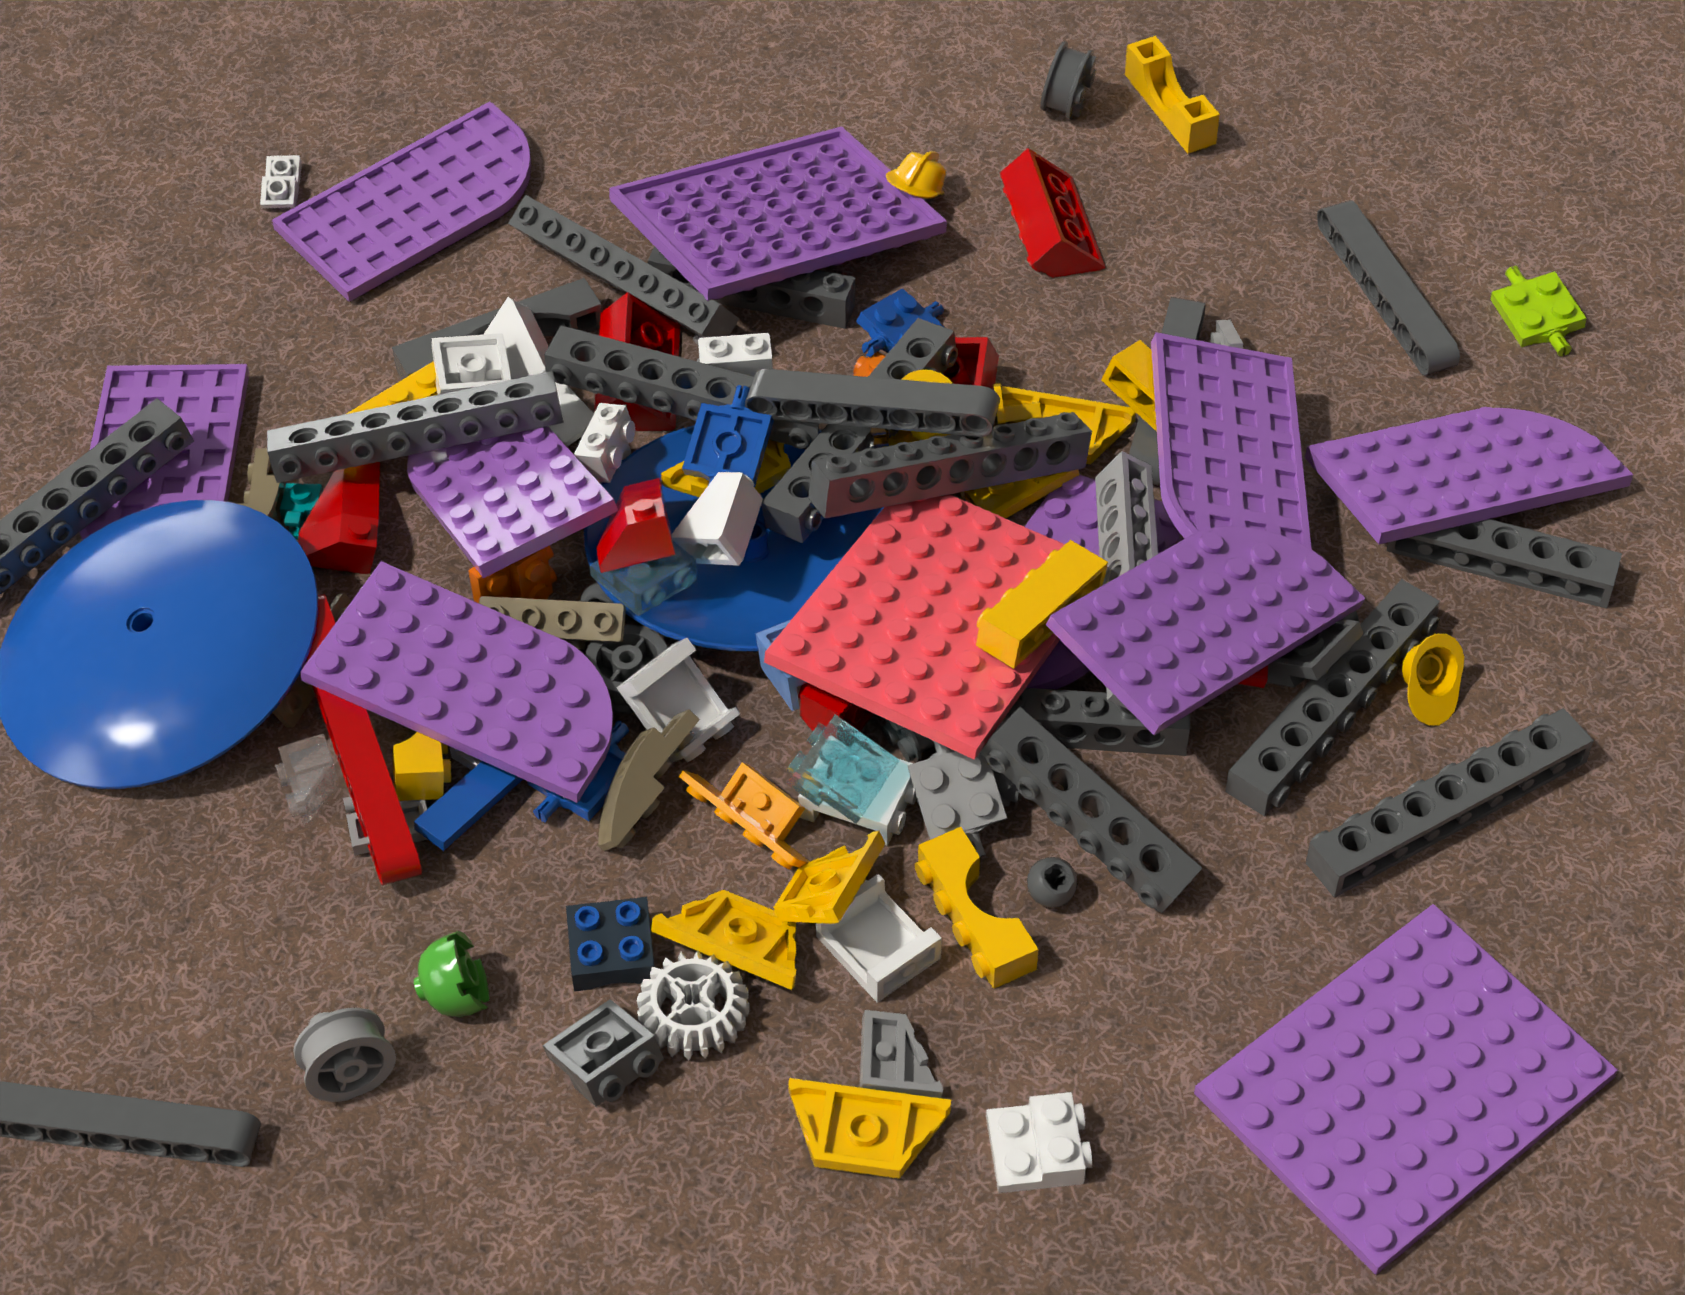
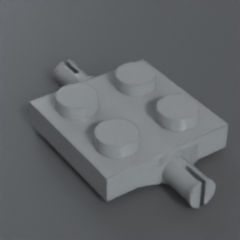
[907,741,1008,857]

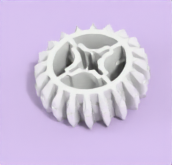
[637,950,749,1061]

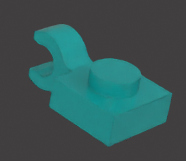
[280,483,323,539]

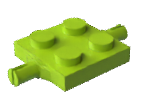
[1491,266,1586,357]

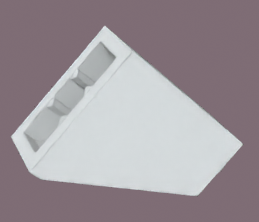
[483,297,549,380]
[672,472,763,566]

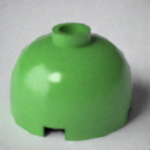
[414,931,489,1017]

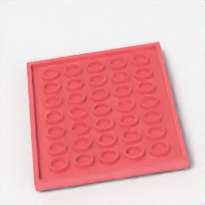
[764,494,1065,760]

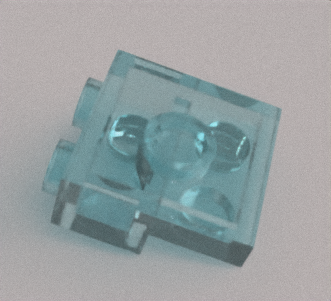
[590,541,697,616]
[786,715,900,824]

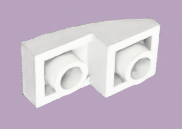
[260,155,302,208]

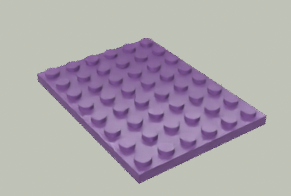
[609,126,947,301]
[1194,904,1618,1275]

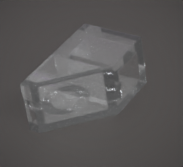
[275,733,339,829]

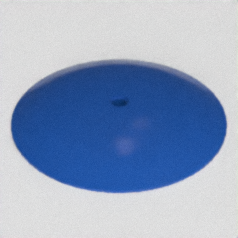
[584,425,884,651]
[0,500,318,789]

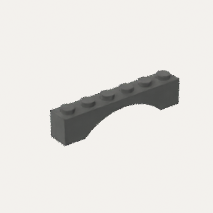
[392,278,602,380]

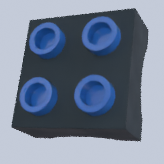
[566,897,654,992]

